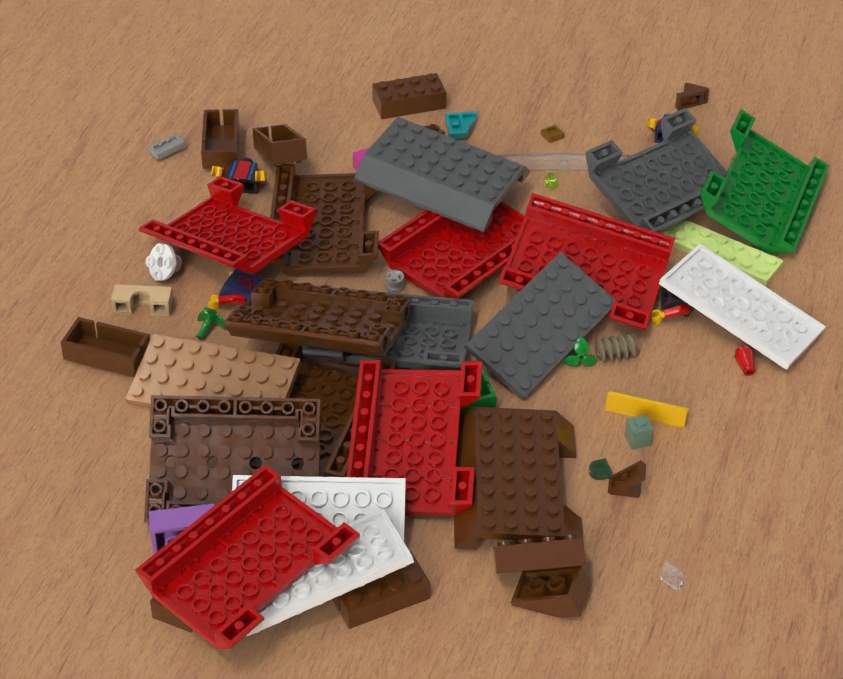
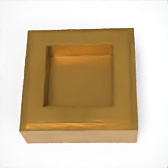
[541,125,565,143]

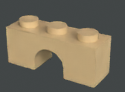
[111,284,173,317]

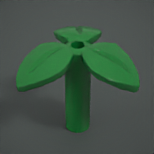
[196,307,226,340]
[563,336,597,367]

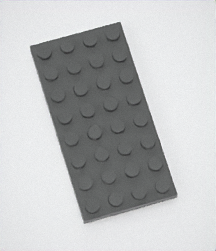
[464,252,617,400]

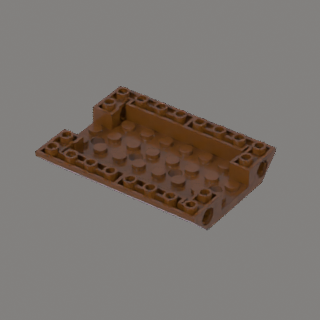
[224,278,411,357]
[144,395,321,522]

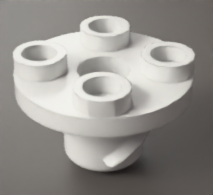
[146,243,182,281]

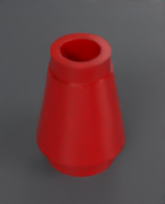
[734,346,756,376]

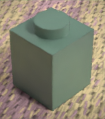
[624,415,653,450]

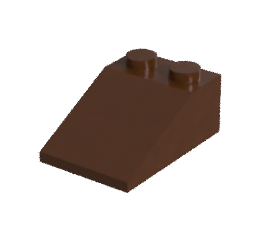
[511,565,591,618]

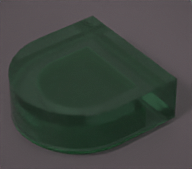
[589,458,613,480]

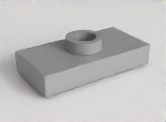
[148,134,187,160]

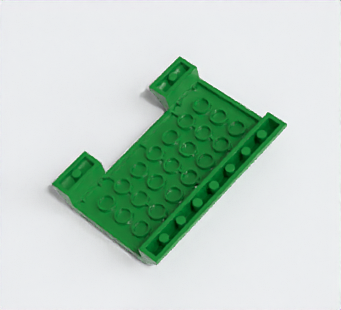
[700,109,829,254]

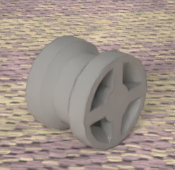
[385,270,404,293]

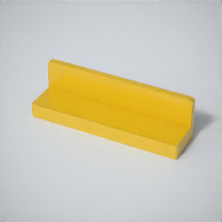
[605,391,689,428]

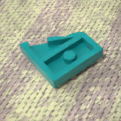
[445,111,477,140]

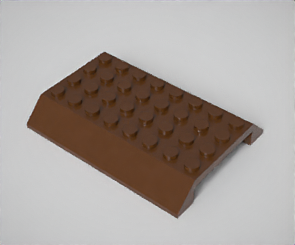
[270,164,379,275]
[250,343,396,477]
[454,407,584,549]

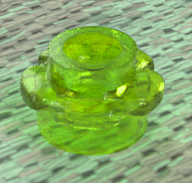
[545,173,558,190]

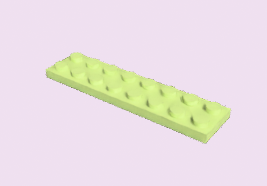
[657,219,784,286]

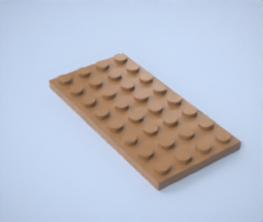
[125,334,302,408]

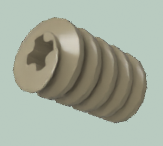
[594,333,638,362]

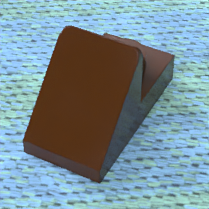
[675,83,709,111]
[608,460,646,498]

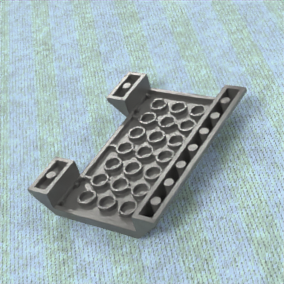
[585,108,727,232]
[354,117,530,232]
[302,287,474,370]

